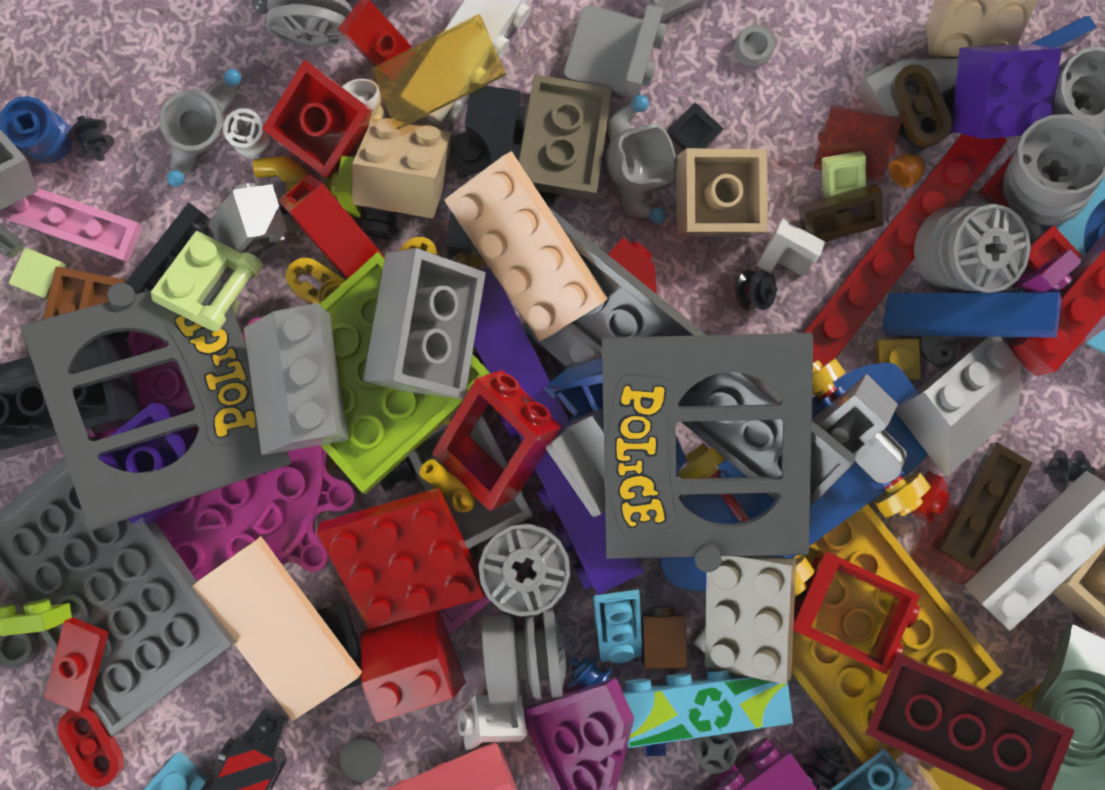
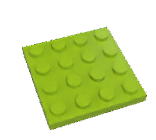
[319,252,490,494]

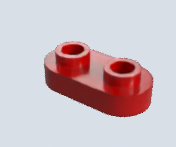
[57,705,124,787]

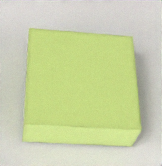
[822,151,866,198]
[8,247,67,300]

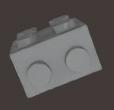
[564,4,667,99]

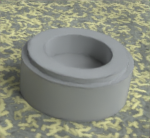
[734,25,775,67]

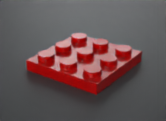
[316,488,485,630]

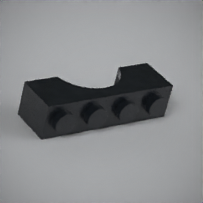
[445,83,527,256]

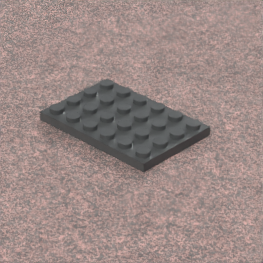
[0,437,237,737]

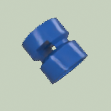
[0,96,73,164]

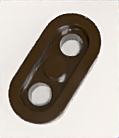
[890,65,952,147]

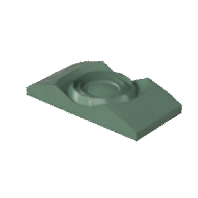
[1031,623,1105,790]

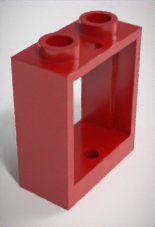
[277,174,385,279]
[432,370,562,511]
[793,550,920,674]

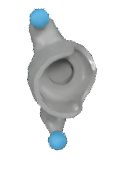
[159,68,242,187]
[605,95,676,225]

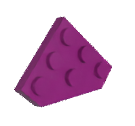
[523,678,634,790]

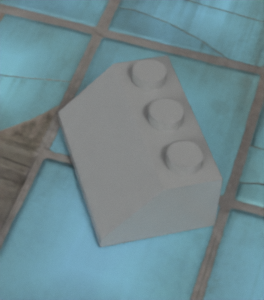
[363,248,486,399]
[244,303,349,455]
[895,337,1021,476]

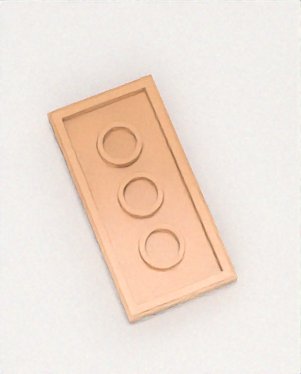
[192,536,362,721]

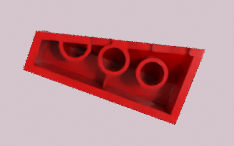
[1008,232,1105,376]

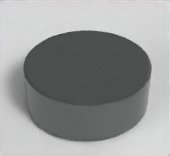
[0,632,40,668]
[340,736,384,782]

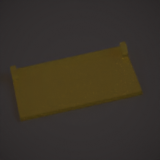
[372,13,507,130]

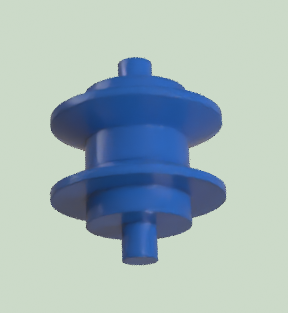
[568,655,611,688]

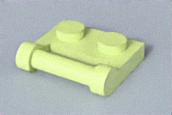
[151,231,263,332]

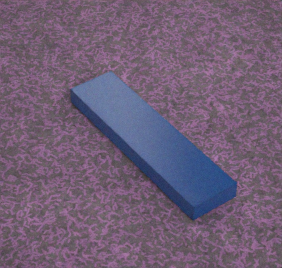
[882,292,1062,338]

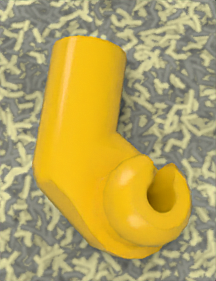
[253,156,307,191]
[420,459,476,513]

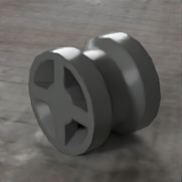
[692,733,737,774]

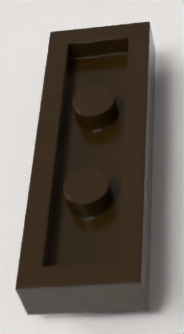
[935,442,1033,570]

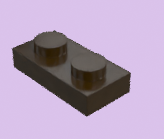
[799,184,884,242]

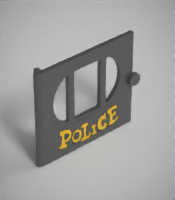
[20,278,291,532]
[600,333,813,572]

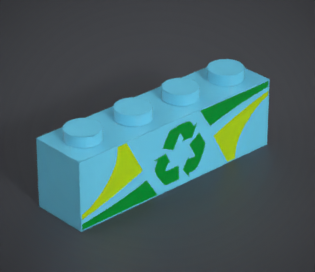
[621,669,793,748]

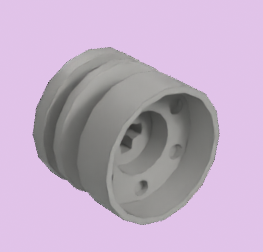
[265,0,352,47]
[1053,46,1105,135]
[1002,114,1105,225]
[914,204,1031,293]
[479,523,570,616]
[482,607,567,704]

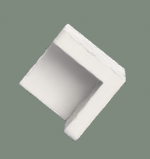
[756,219,825,276]

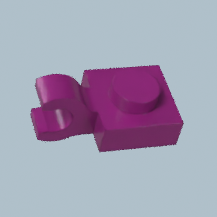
[1012,249,1081,293]

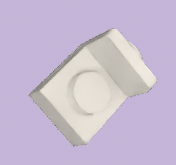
[458,695,527,750]

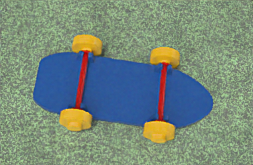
[660,358,931,597]

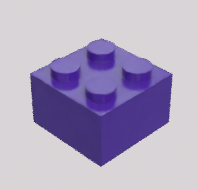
[951,44,1062,139]
[98,403,196,525]

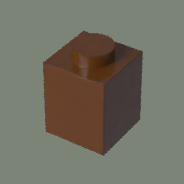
[640,606,687,669]

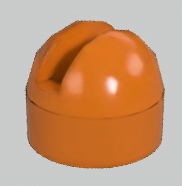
[888,152,925,189]

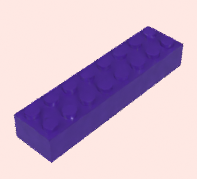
[472,267,644,595]

